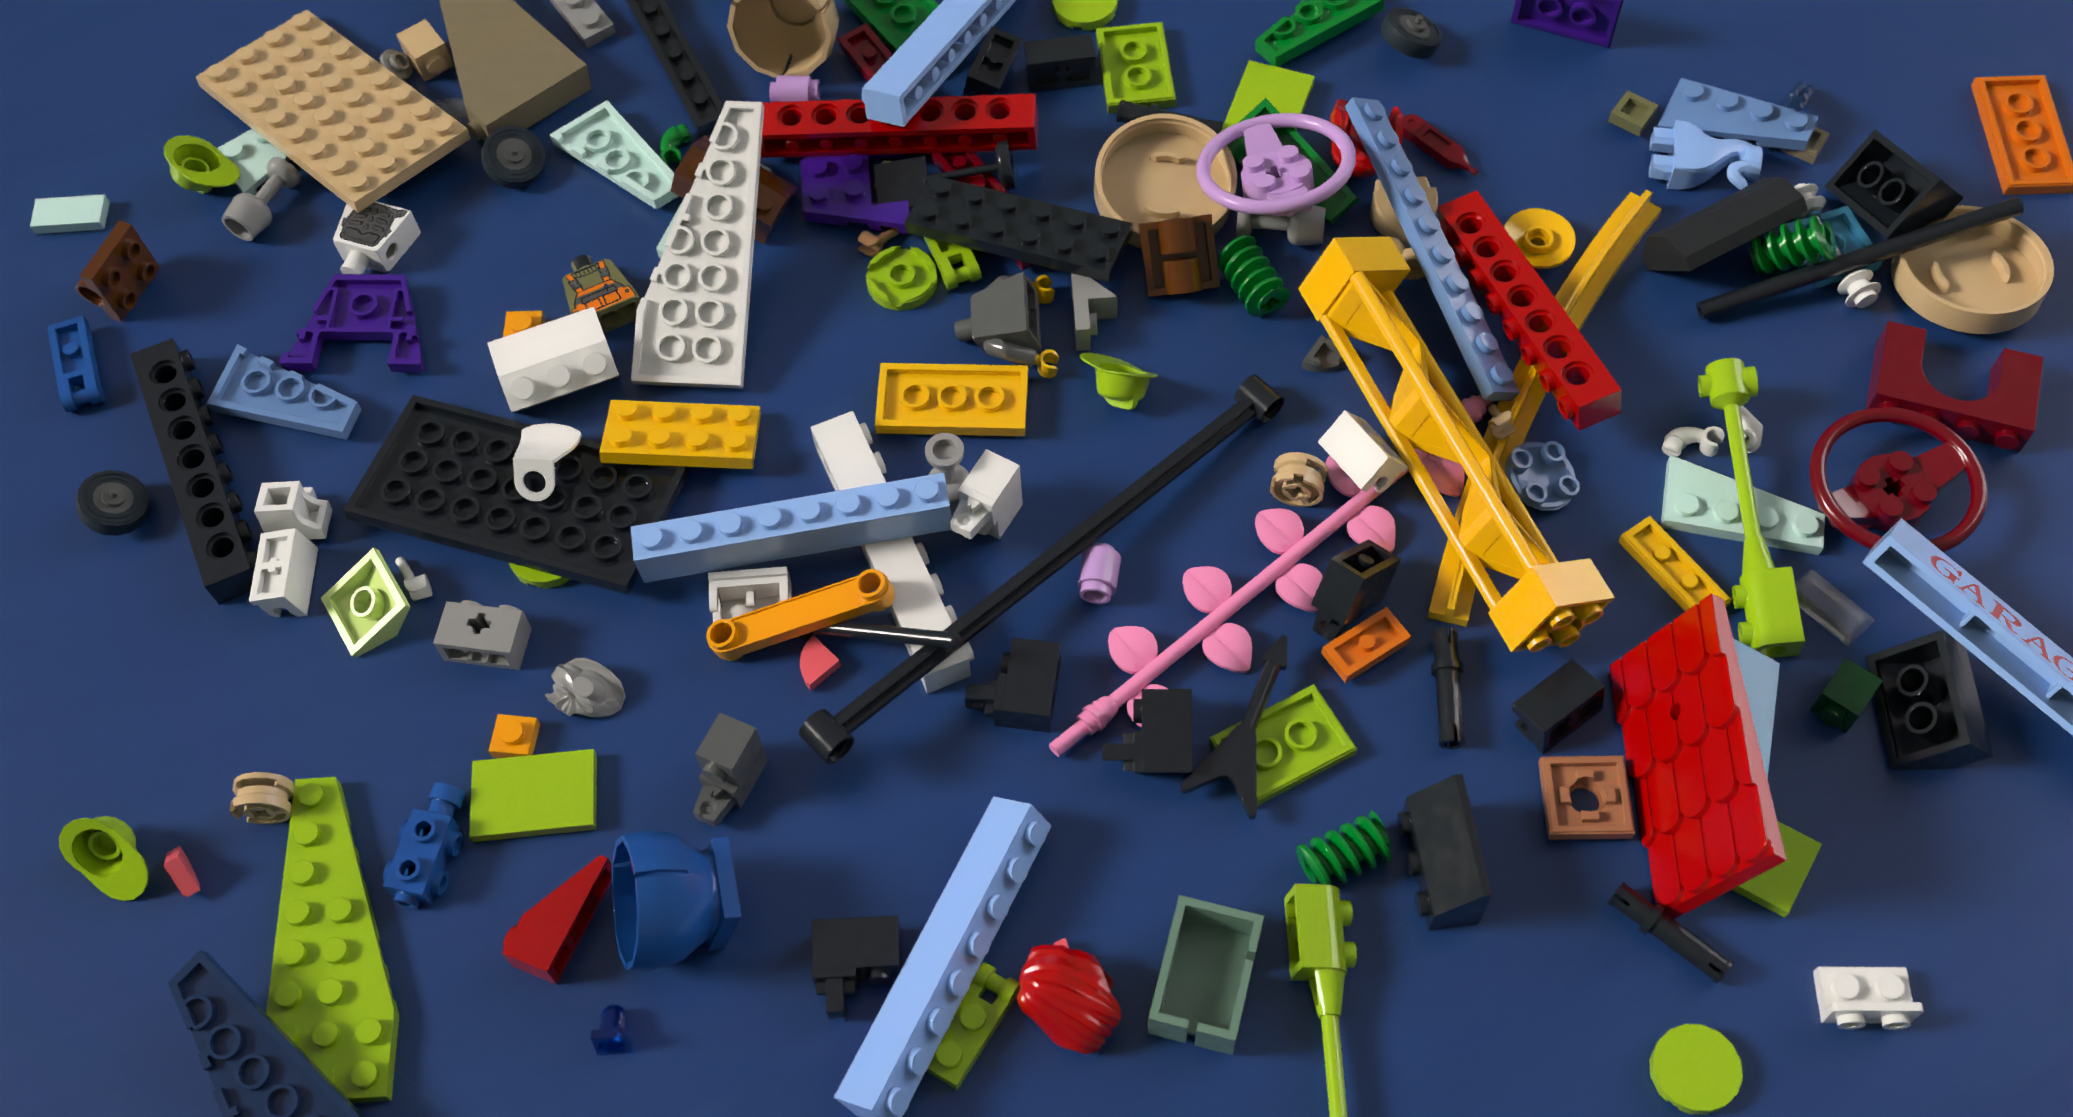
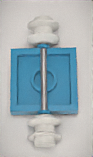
[1779,183,1883,308]

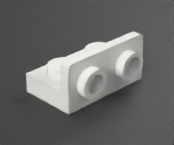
[1813,967,1924,1030]

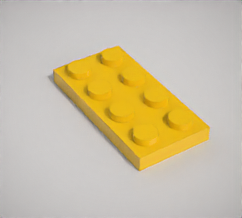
[875,363,1029,436]
[599,400,761,469]

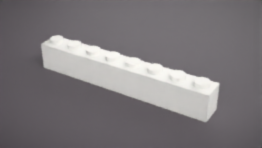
[811,411,975,694]

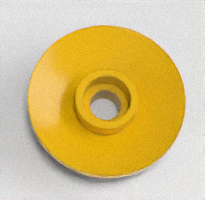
[1504,208,1576,269]

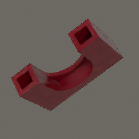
[1866,321,2044,451]

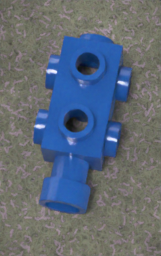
[383,782,466,909]

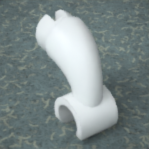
[1662,426,1725,457]

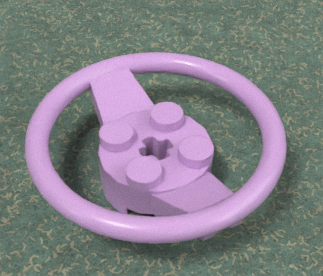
[1196,113,1356,217]

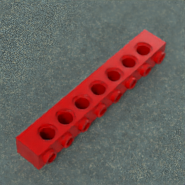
[761,93,1038,158]
[1438,190,1622,431]

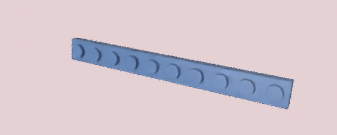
[1345,97,1520,401]

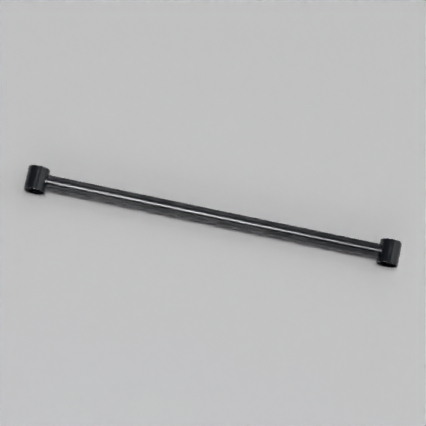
[799,374,1285,765]

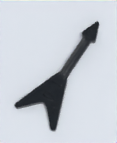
[1180,635,1287,819]

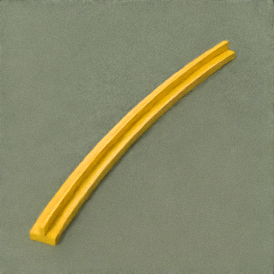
[1427,189,1662,627]

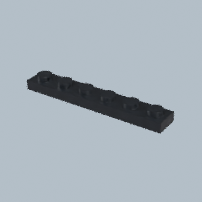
[625,0,724,137]

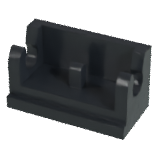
[963,26,1023,96]
[1024,34,1097,92]
[1512,659,1605,754]

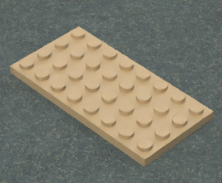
[195,9,471,213]

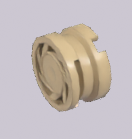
[1270,452,1328,507]
[230,772,294,824]

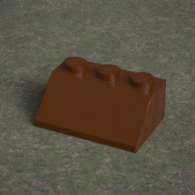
[670,135,798,244]

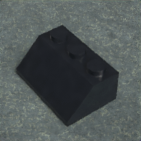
[1824,129,1964,239]
[1865,630,1993,770]
[1397,774,1492,931]

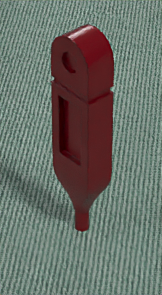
[1402,114,1479,176]

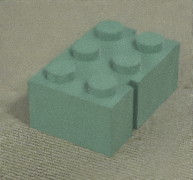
[1147,895,1264,1055]

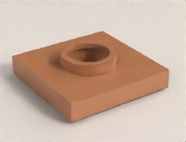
[1538,756,1635,840]

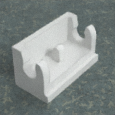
[1318,410,1408,493]
[249,528,318,618]
[708,566,792,622]

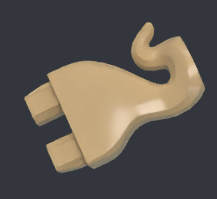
[1370,176,1438,280]

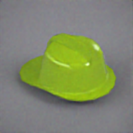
[164,135,240,194]
[1080,352,1158,410]
[59,816,148,901]

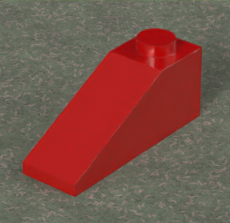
[502,855,612,985]

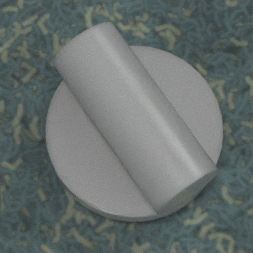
[380,49,413,81]

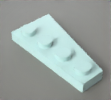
[550,101,678,210]
[1661,455,1825,555]

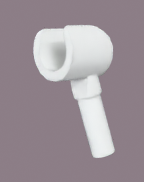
[395,557,433,601]

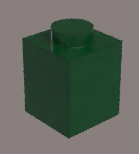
[1810,658,1883,733]

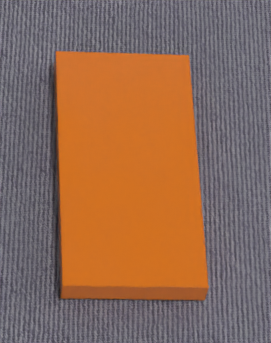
[1971,75,2073,195]

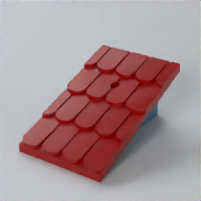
[1609,593,1787,919]

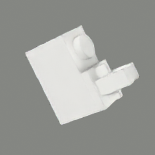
[950,449,1023,539]

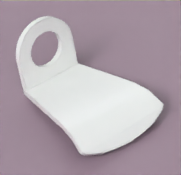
[513,423,582,501]

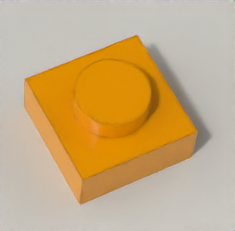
[503,311,546,337]
[488,714,540,758]

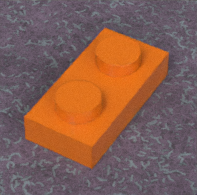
[1321,607,1411,683]

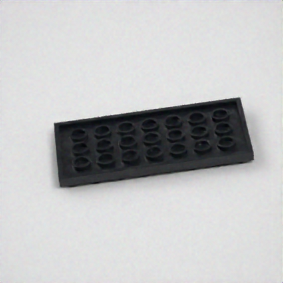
[343,395,689,595]

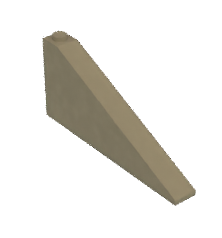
[439,0,592,142]

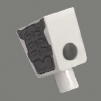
[333,201,421,274]

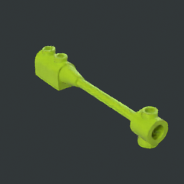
[1698,358,1805,658]
[1284,883,1357,1117]

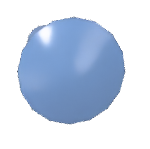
[1505,441,1580,511]

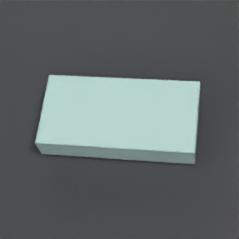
[30,194,110,234]

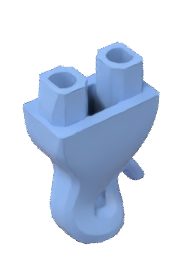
[1649,120,1763,190]

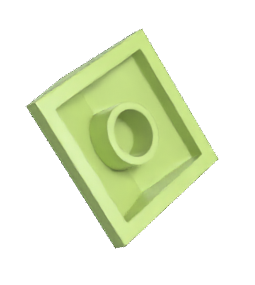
[321,548,411,657]

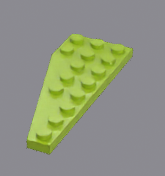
[266,777,399,1103]

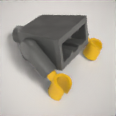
[954,272,1059,378]

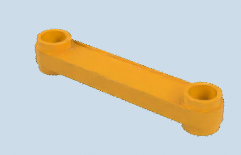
[706,569,895,661]

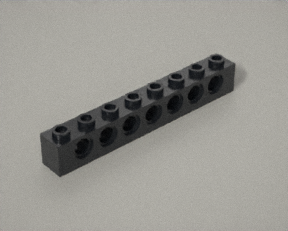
[130,338,257,605]

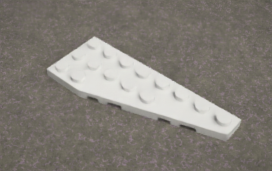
[631,101,764,389]

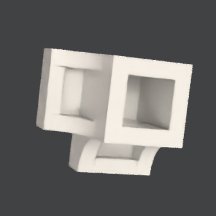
[254,481,332,540]

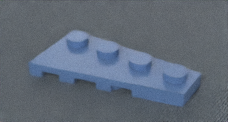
[1657,78,1819,151]
[206,344,362,440]

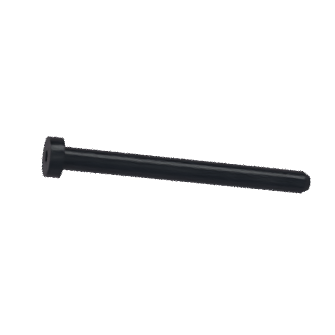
[796,621,962,649]

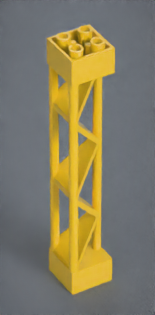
[1298,237,1615,653]

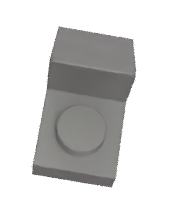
[1071,273,1117,351]

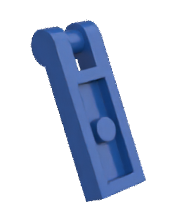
[47,315,106,413]

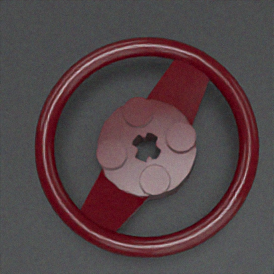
[1809,407,1988,552]

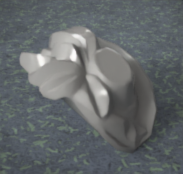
[545,658,626,718]

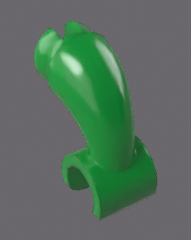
[660,124,691,166]

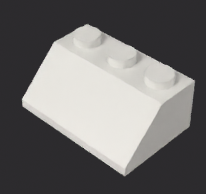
[487,307,620,413]

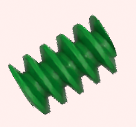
[1750,216,1836,275]
[1218,235,1291,317]
[1296,810,1392,885]

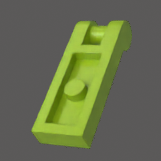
[924,237,982,290]
[927,962,1021,1090]

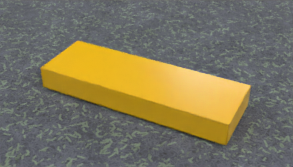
[1618,516,1732,611]

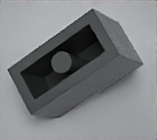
[693,712,768,827]

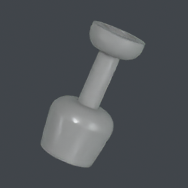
[222,157,302,241]
[1236,205,1326,246]
[925,433,969,513]

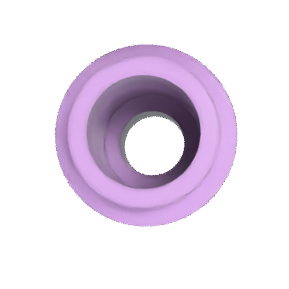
[769,75,820,102]
[1077,543,1121,604]

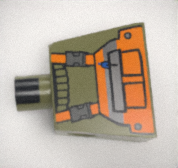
[562,255,640,334]

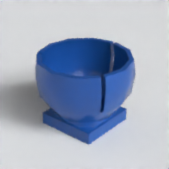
[611,830,742,971]

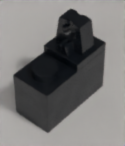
[1311,539,1401,642]
[965,638,1061,733]
[1102,689,1192,773]
[812,915,902,1019]

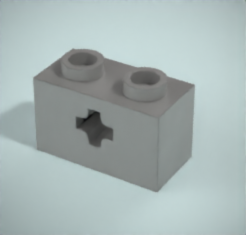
[433,600,532,670]

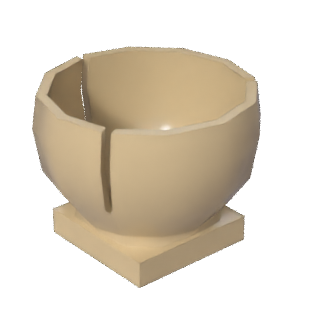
[727,0,839,78]

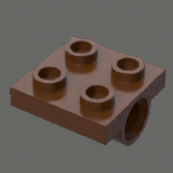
[1138,214,1220,297]
[75,220,160,322]

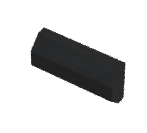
[1642,177,1808,271]

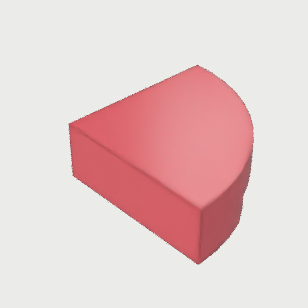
[800,635,841,691]
[164,846,200,898]

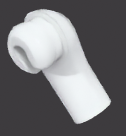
[1740,406,1763,454]

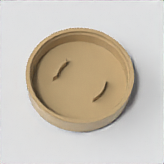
[1094,113,1237,248]
[1891,205,2054,334]

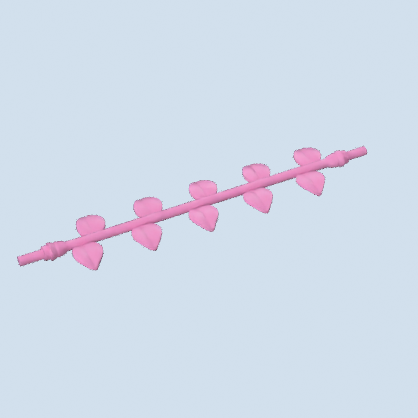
[1049,393,1494,757]

